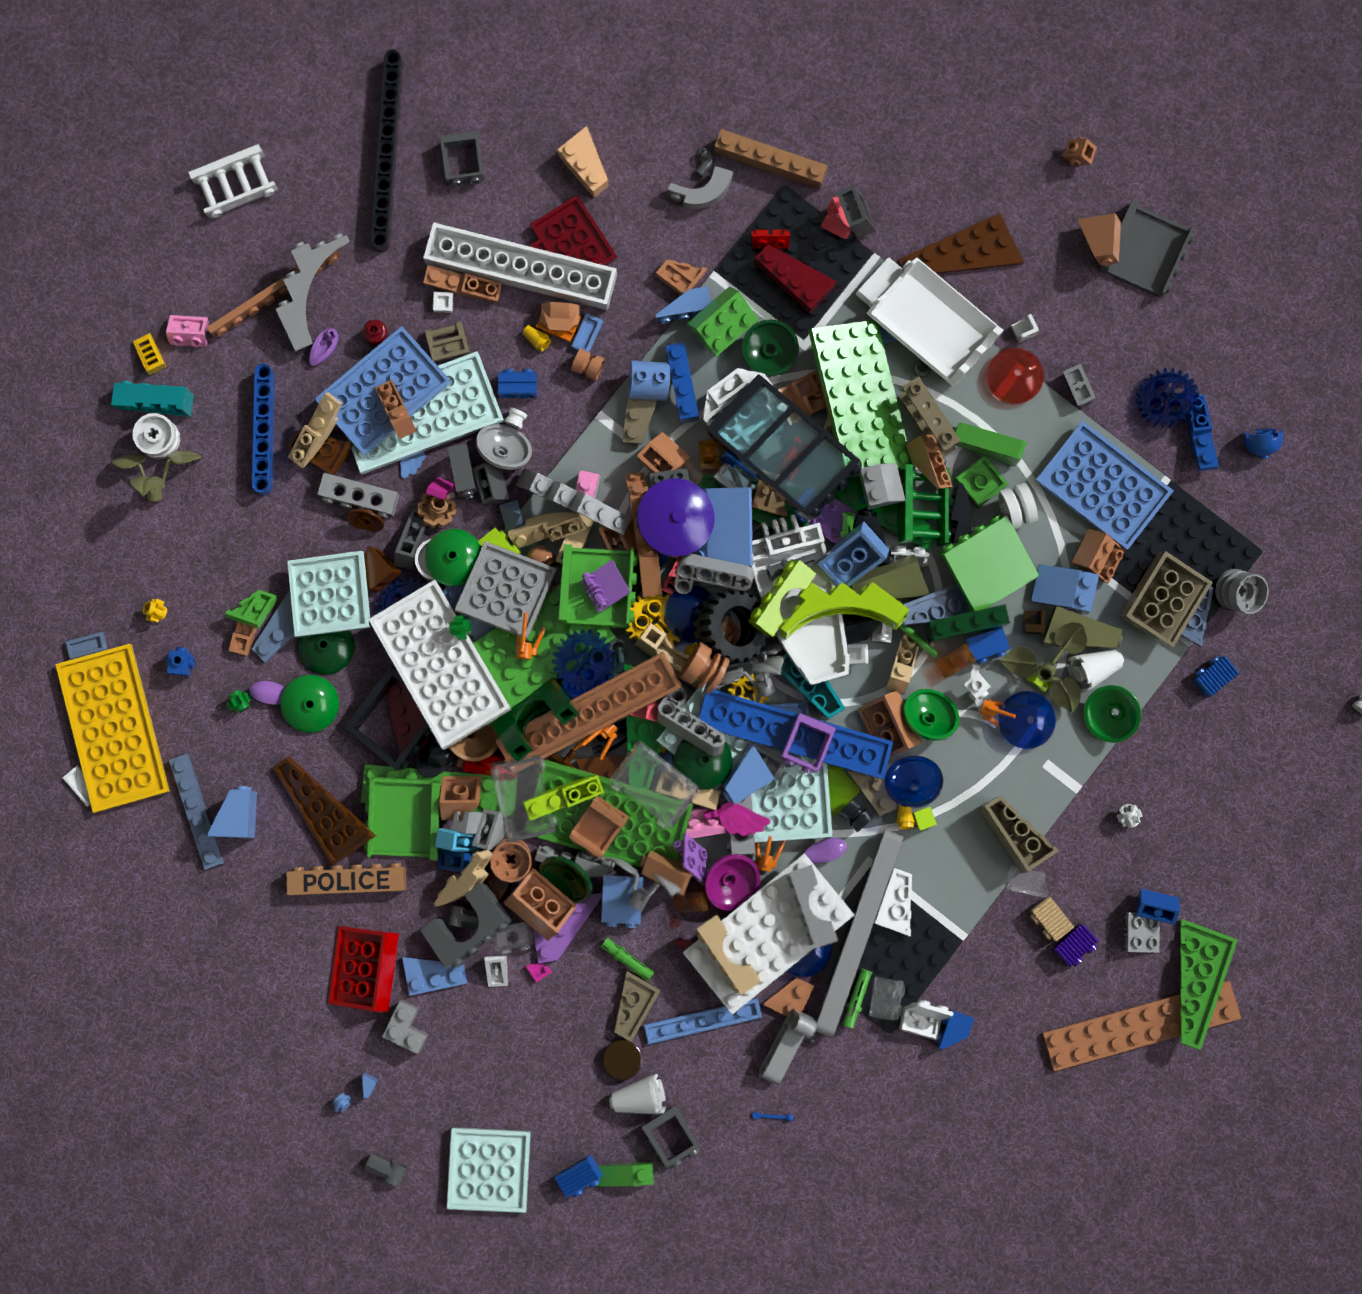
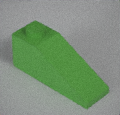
[596,1161,654,1186]

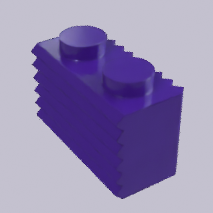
[1052,923,1098,967]

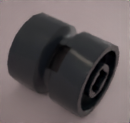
[838,796,875,833]

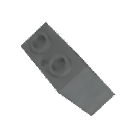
[440,131,485,187]
[837,185,876,238]
[447,444,479,500]
[642,1104,700,1168]

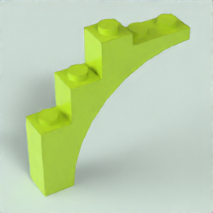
[780,582,909,640]

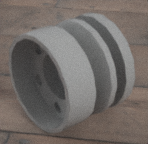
[1215,569,1269,614]

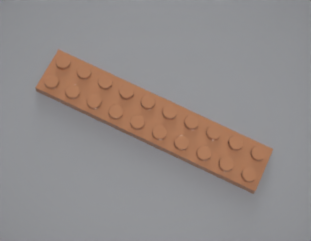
[495,652,682,774]
[1042,980,1241,1071]

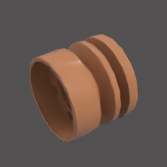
[679,642,729,695]
[490,836,532,882]

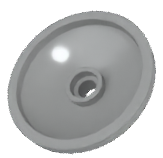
[476,424,532,470]

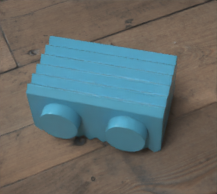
[435,828,479,852]

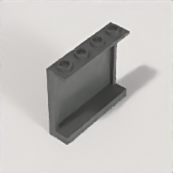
[1099,199,1195,298]

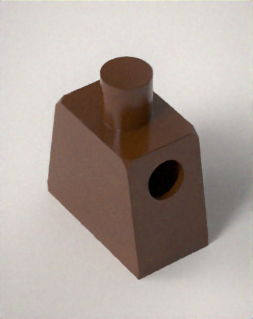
[364,546,401,591]

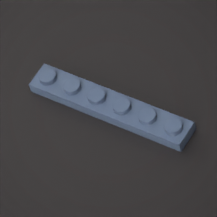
[169,754,224,870]

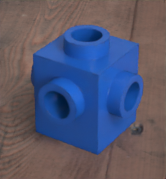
[165,647,195,676]

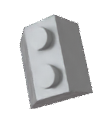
[859,463,906,510]

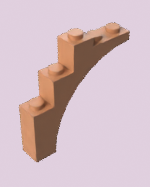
[625,472,662,597]

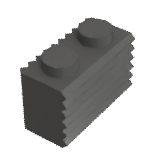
[473,463,509,505]

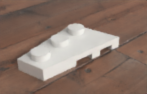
[874,868,912,936]

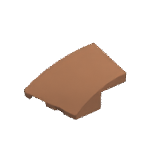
[778,369,827,428]

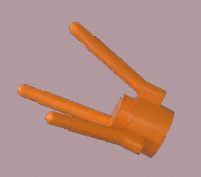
[515,612,546,660]
[979,699,1028,735]
[573,723,617,760]
[755,836,786,872]

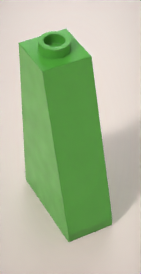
[953,422,1027,467]

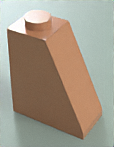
[1078,213,1121,266]
[640,851,691,896]

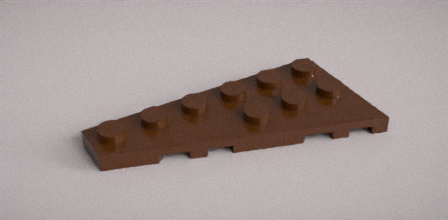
[898,213,1025,274]
[272,756,376,866]

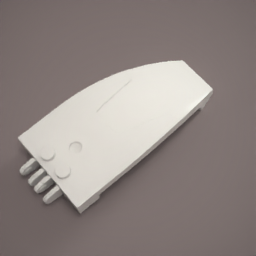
[750,514,849,685]

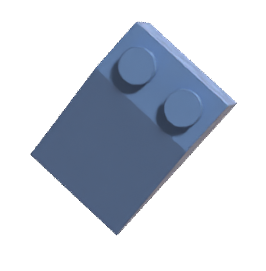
[817,521,889,587]
[1031,564,1099,615]

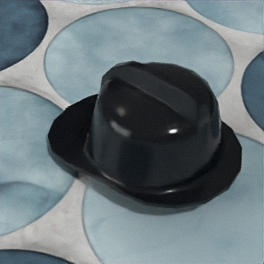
[416,739,458,777]

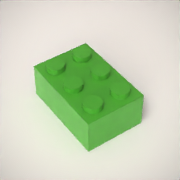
[687,286,759,357]

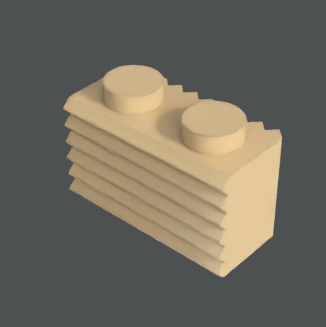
[1029,896,1074,942]

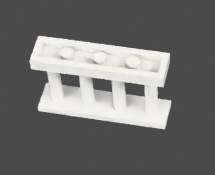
[188,144,278,218]

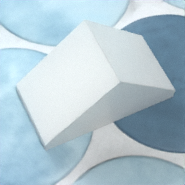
[485,955,508,987]

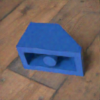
[438,850,473,872]

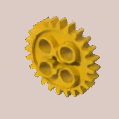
[625,594,686,651]

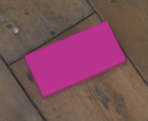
[426,477,455,499]

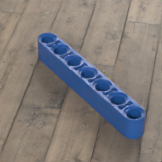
[252,363,275,496]

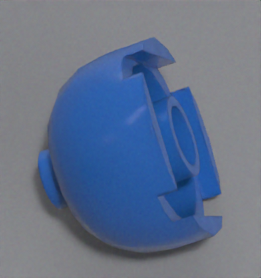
[1244,428,1283,459]

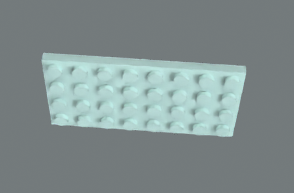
[348,351,504,474]

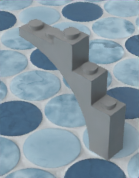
[276,233,350,351]
[516,469,631,535]

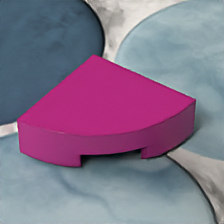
[525,963,552,983]

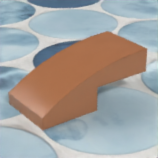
[229,622,257,656]

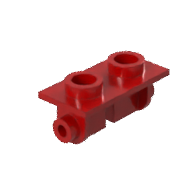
[752,229,790,249]

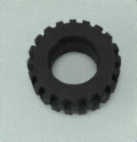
[693,590,769,665]

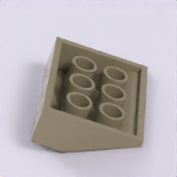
[1119,551,1213,647]

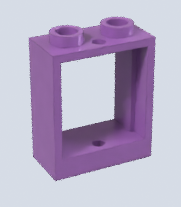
[779,713,836,774]

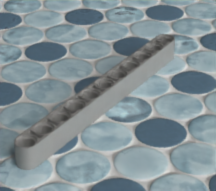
[815,830,903,1038]

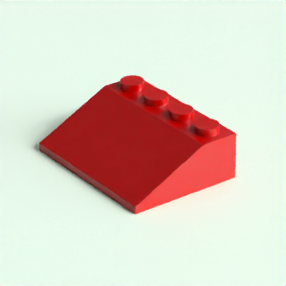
[328,926,399,1012]

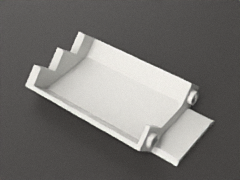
[856,258,1004,387]

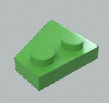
[225,590,277,629]

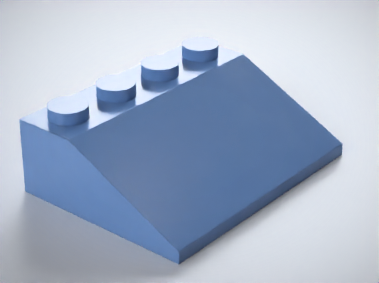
[692,488,753,566]

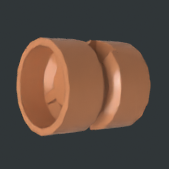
[571,348,605,381]

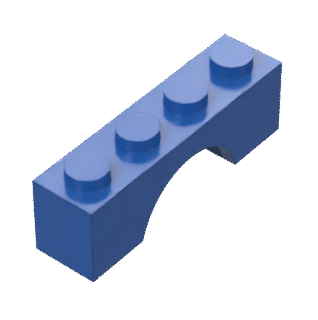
[666,342,699,424]

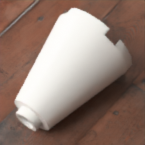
[1068,650,1124,693]
[609,1074,666,1114]

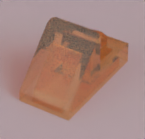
[698,440,720,471]
[936,644,976,678]
[673,891,708,913]

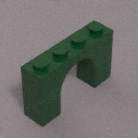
[924,604,1010,645]
[492,677,579,762]

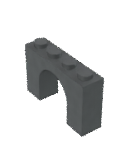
[420,883,512,969]

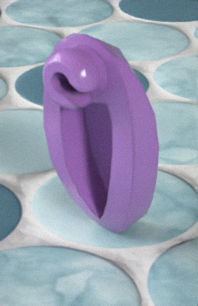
[309,328,338,367]
[249,681,286,704]
[804,838,847,863]

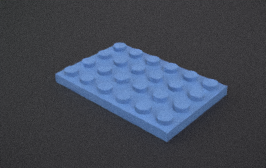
[315,326,452,456]
[1035,421,1174,551]

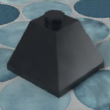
[842,614,882,644]

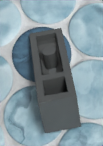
[394,509,427,570]

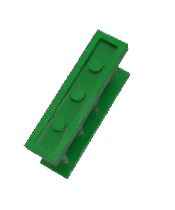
[898,464,951,546]

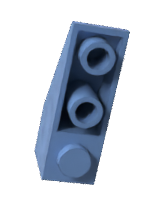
[655,286,711,324]

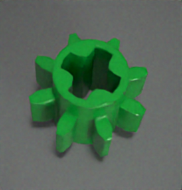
[449,615,471,640]
[226,690,252,714]

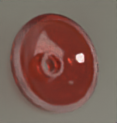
[987,348,1044,404]

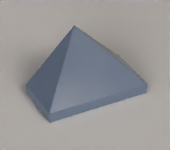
[499,500,525,542]

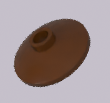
[347,509,384,532]

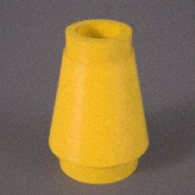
[522,325,551,351]
[896,800,915,830]

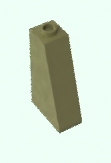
[849,554,929,599]
[1041,606,1123,650]

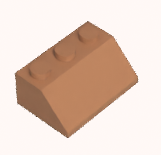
[857,690,922,757]
[504,868,577,941]

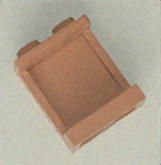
[569,796,629,858]

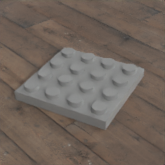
[455,541,557,640]

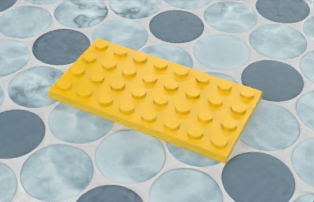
[55,644,170,813]

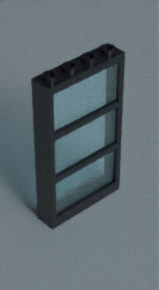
[706,374,862,522]

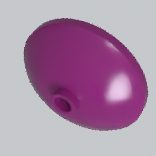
[704,854,760,910]

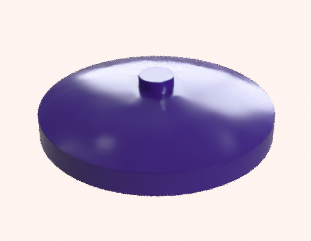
[636,478,715,557]

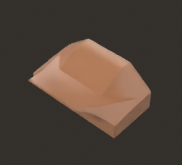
[541,302,580,331]

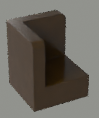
[1022,610,1045,635]

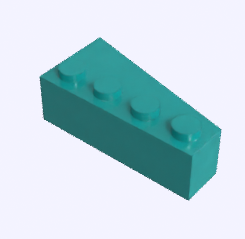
[111,381,194,417]
[780,654,846,720]

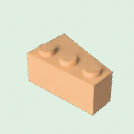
[558,126,609,198]

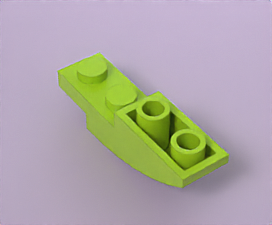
[523,775,604,821]

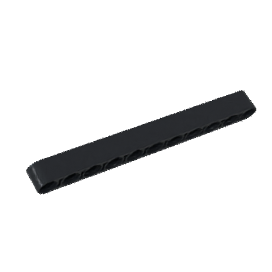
[371,49,403,253]

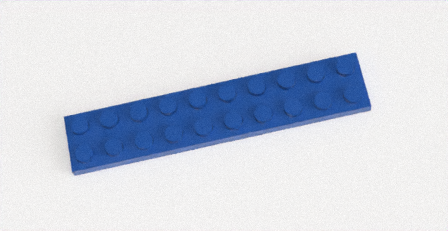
[698,690,893,779]

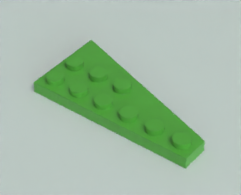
[1180,919,1237,1051]

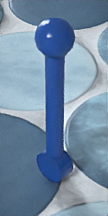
[752,1111,793,1122]

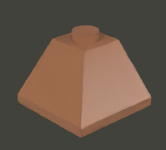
[440,776,482,820]

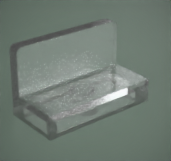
[1004,866,1048,898]

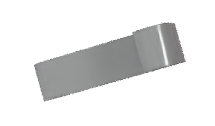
[675,554,754,594]
[657,688,725,756]
[759,1009,817,1085]

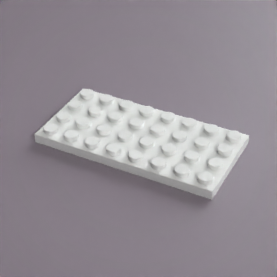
[368,580,511,750]
[683,854,854,1014]

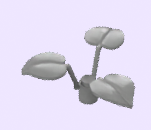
[719,641,784,697]
[604,857,682,912]

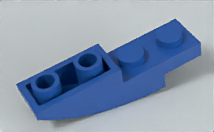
[1185,395,1219,472]

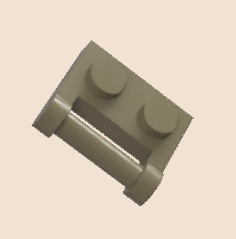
[425,321,470,363]

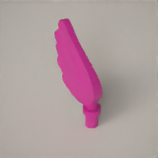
[704,802,771,836]

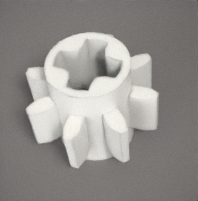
[1117,804,1142,828]

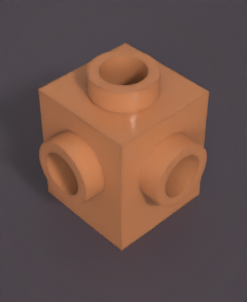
[1063,137,1097,166]

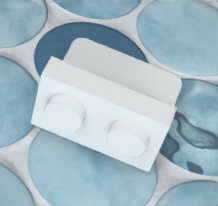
[899,1000,953,1040]

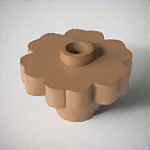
[417,493,456,528]

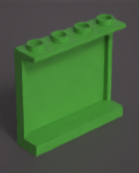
[937,514,1039,612]
[559,544,638,628]
[364,777,442,860]

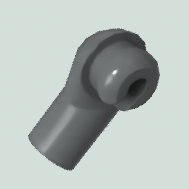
[696,148,713,177]

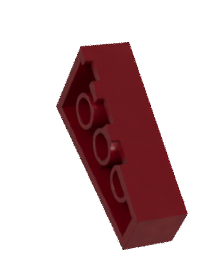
[754,244,837,314]

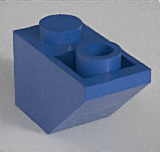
[936,1010,974,1049]

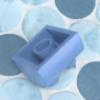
[628,360,670,401]

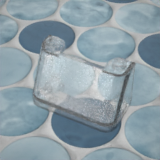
[609,740,700,830]
[490,755,558,843]

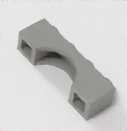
[787,865,838,948]

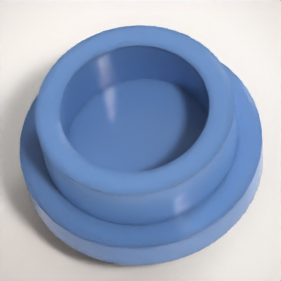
[332,1093,351,1112]

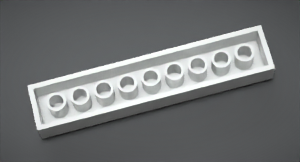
[424,222,617,310]

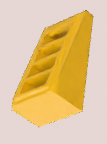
[133,333,167,375]

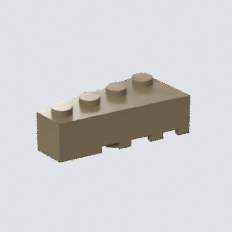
[978,796,1059,874]

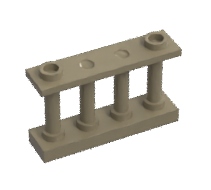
[898,377,961,458]

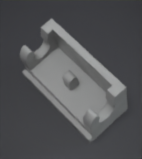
[1063,364,1096,407]
[714,463,756,494]
[752,742,786,780]
[450,811,483,834]

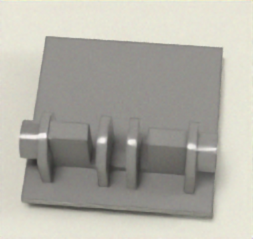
[1124,912,1160,953]

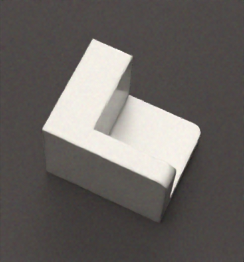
[1011,314,1039,343]

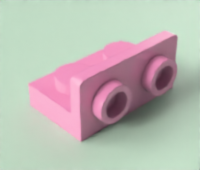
[166,315,209,347]
[686,804,725,838]

